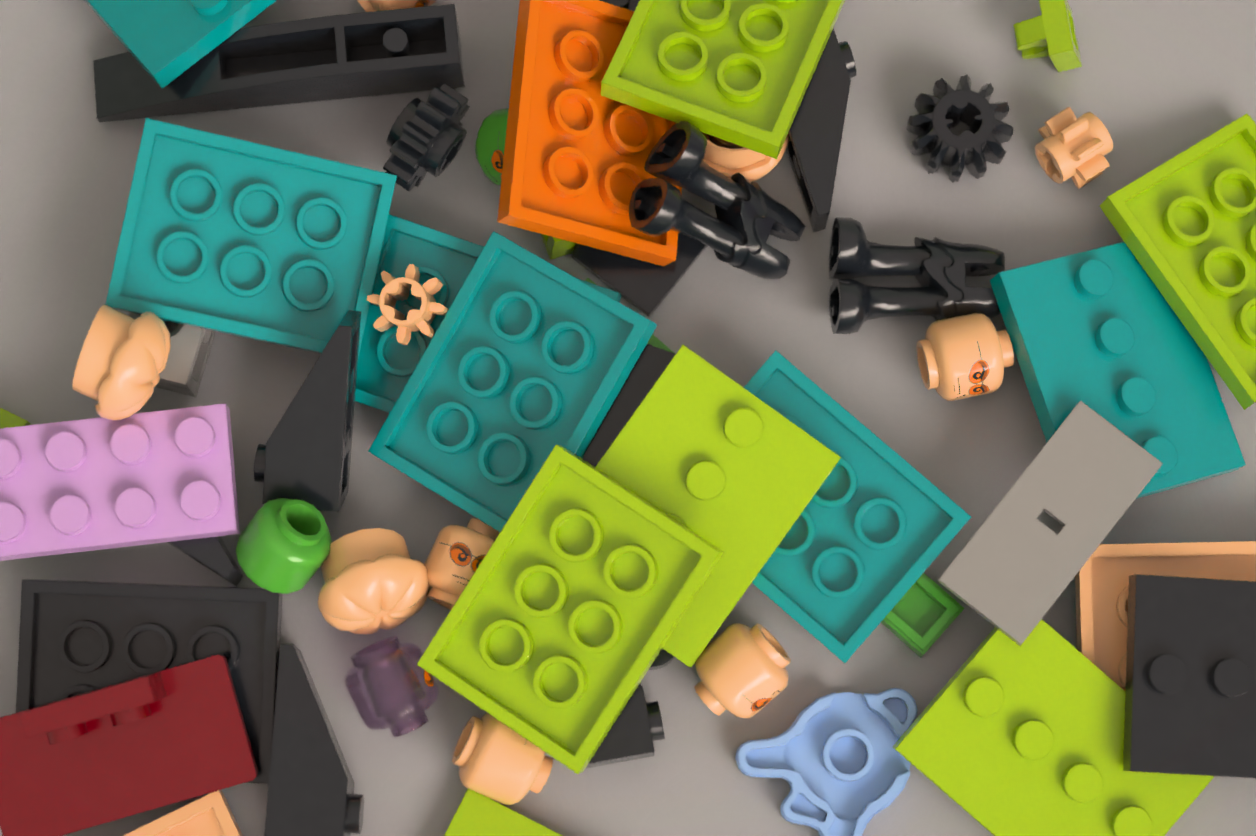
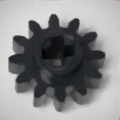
[383,83,470,191]

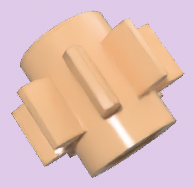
[1035,107,1113,188]
[367,264,449,345]

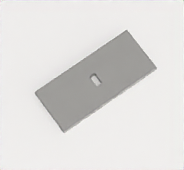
[938,400,1163,646]

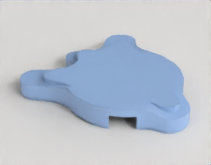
[735,688,918,836]

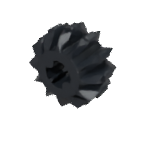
[906,74,1013,183]

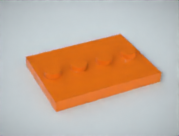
[497,0,682,267]

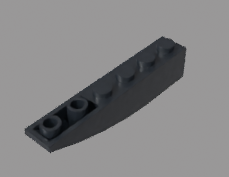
[93,4,465,122]

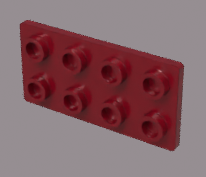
[0,654,258,836]

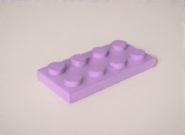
[0,403,240,561]

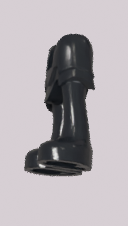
[629,121,806,279]
[829,217,1005,334]

